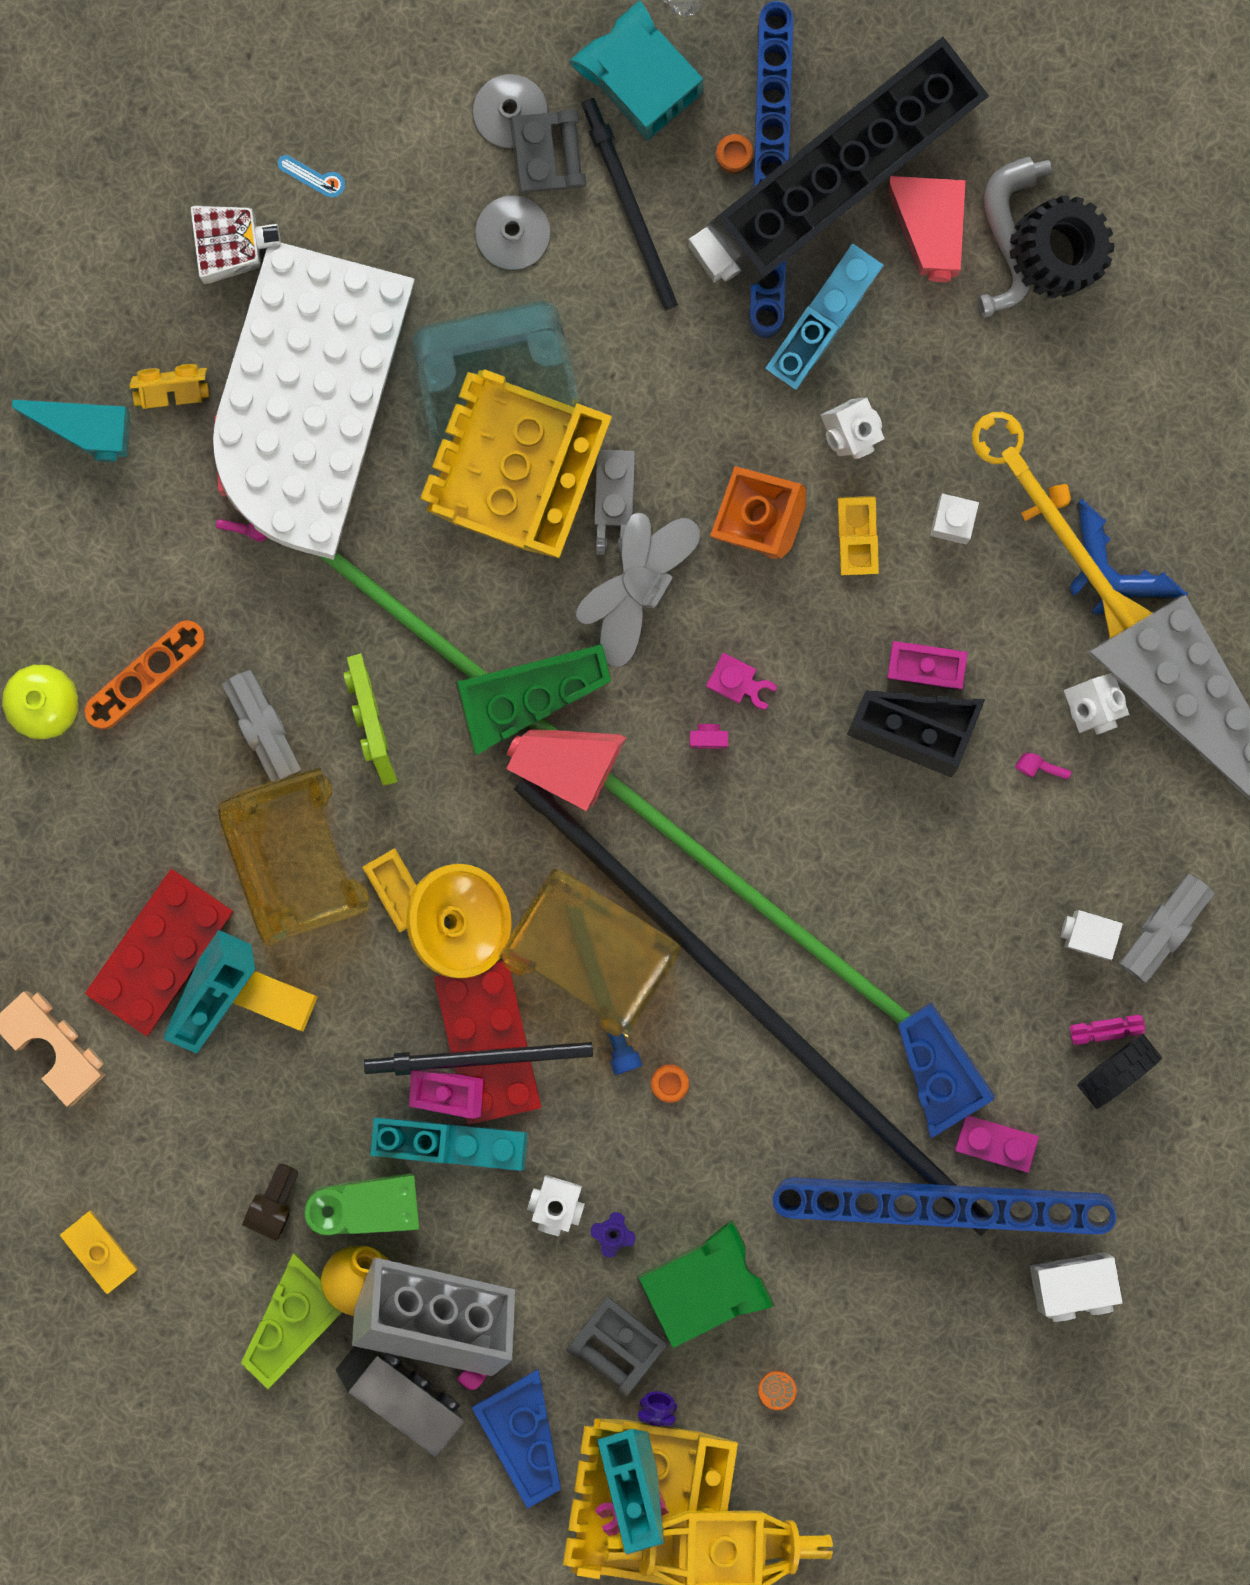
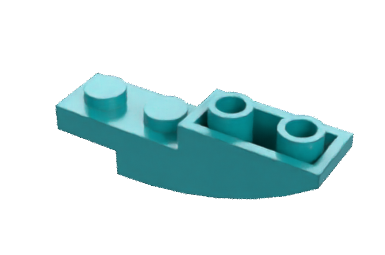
[370,1117,528,1171]

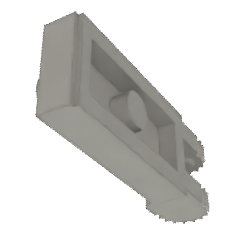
[594,450,635,556]

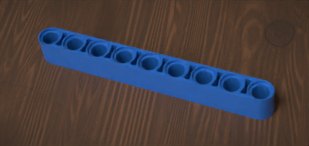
[749,1,793,338]
[772,1177,1116,1235]

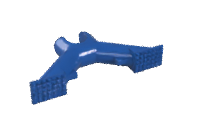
[1070,499,1188,615]

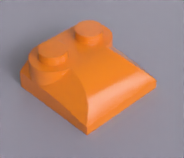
[710,466,806,559]

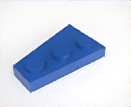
[898,1002,995,1138]
[471,1368,561,1509]

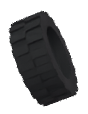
[1077,1034,1162,1109]

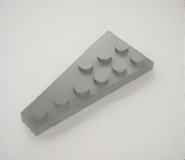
[1086,595,1250,801]

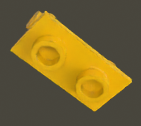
[129,364,210,409]

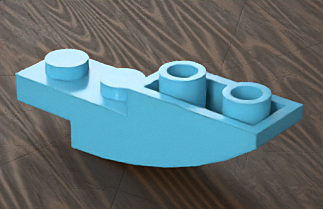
[765,243,884,390]

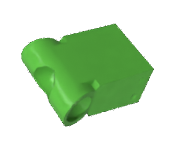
[304,1173,419,1235]

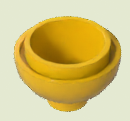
[321,1245,390,1316]

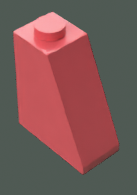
[887,176,966,282]
[506,729,627,811]

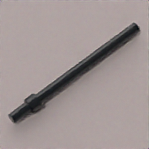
[581,98,678,311]
[364,1042,593,1076]

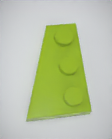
[343,653,398,786]
[241,1252,342,1389]

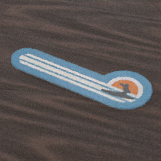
[278,155,345,198]

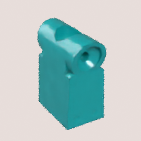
[569,0,704,142]

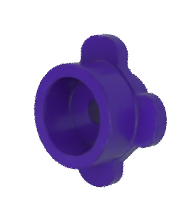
[591,1212,635,1257]
[638,1391,677,1426]

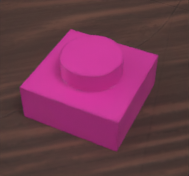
[689,724,728,749]

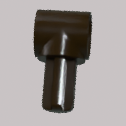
[242,1163,298,1241]

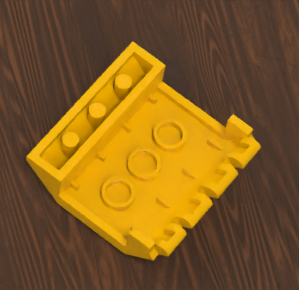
[420,369,612,559]
[563,1418,738,1585]

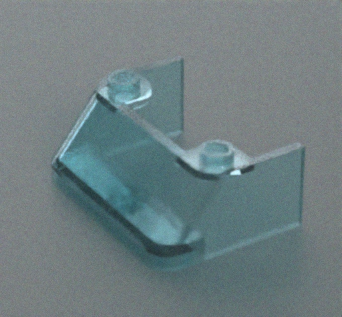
[412,300,579,440]

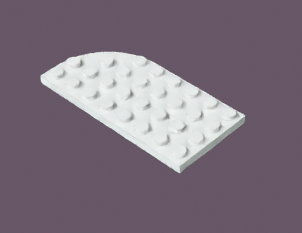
[213,242,415,560]

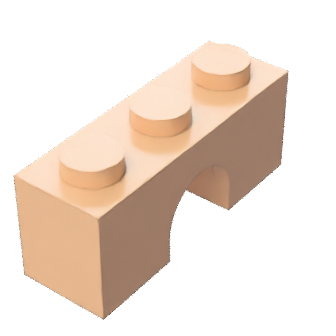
[0,991,106,1107]

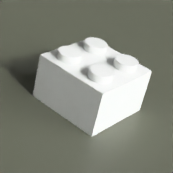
[1029,1252,1122,1322]

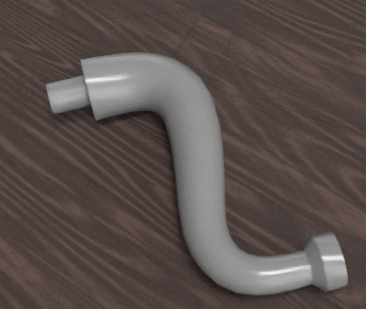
[978,156,1052,318]

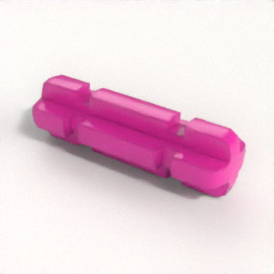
[1070,1015,1145,1045]

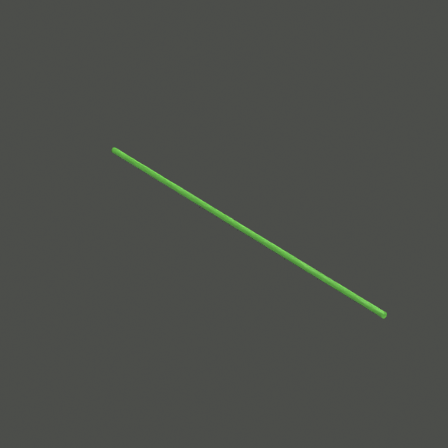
[319,551,911,1024]

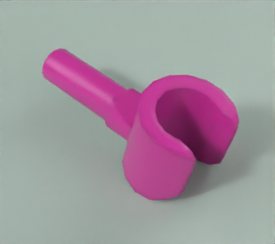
[216,519,267,542]
[1015,753,1071,780]
[457,1370,489,1390]

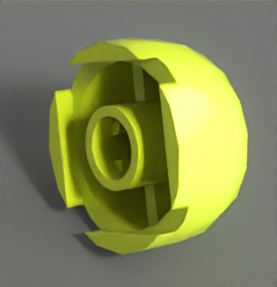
[2,664,79,739]

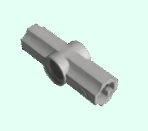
[222,669,302,785]
[1118,874,1215,983]

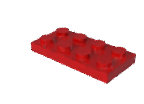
[85,869,235,1037]
[434,960,542,1125]

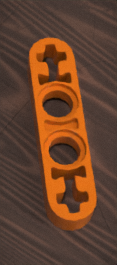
[84,620,206,730]

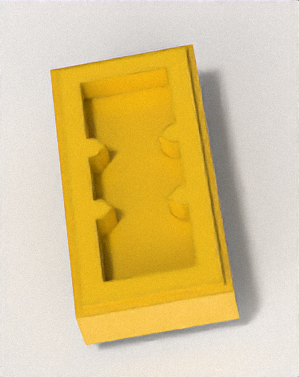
[362,848,417,933]
[60,1210,138,1294]

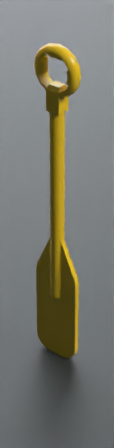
[972,412,1152,638]

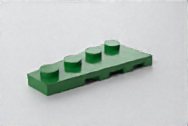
[455,644,611,755]

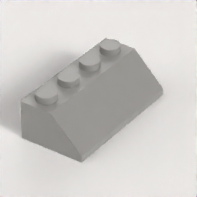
[352,1258,515,1376]

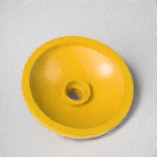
[406,864,512,978]

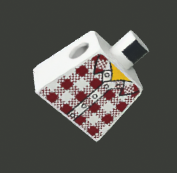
[191,206,281,284]

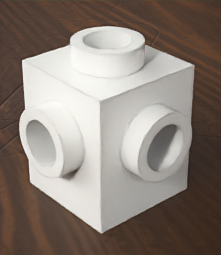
[821,398,885,459]
[1064,673,1130,735]
[527,1175,585,1236]

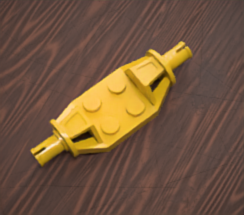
[603,1511,833,1585]

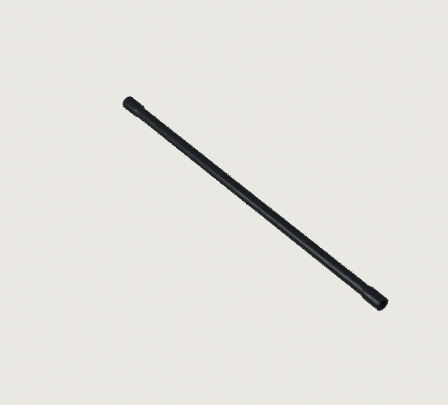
[514,778,989,1236]

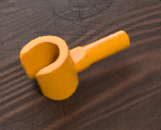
[1021,484,1071,521]

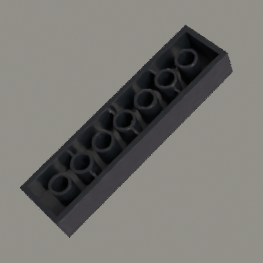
[706,36,989,285]

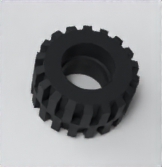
[1009,195,1114,298]

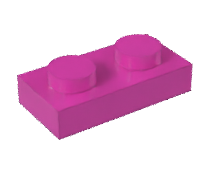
[887,641,968,690]
[409,1069,483,1119]
[954,1116,1039,1173]

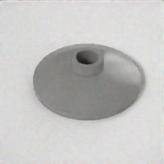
[473,74,548,149]
[475,195,550,270]

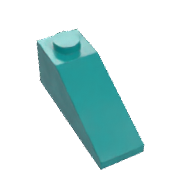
[12,399,130,462]
[164,930,255,1053]
[598,1429,664,1554]

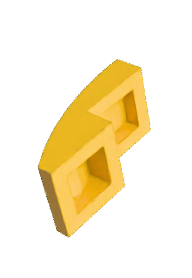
[837,496,879,575]
[233,971,318,1032]

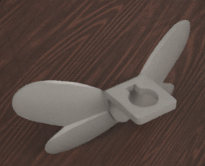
[576,513,700,667]

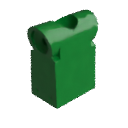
[637,1219,775,1348]

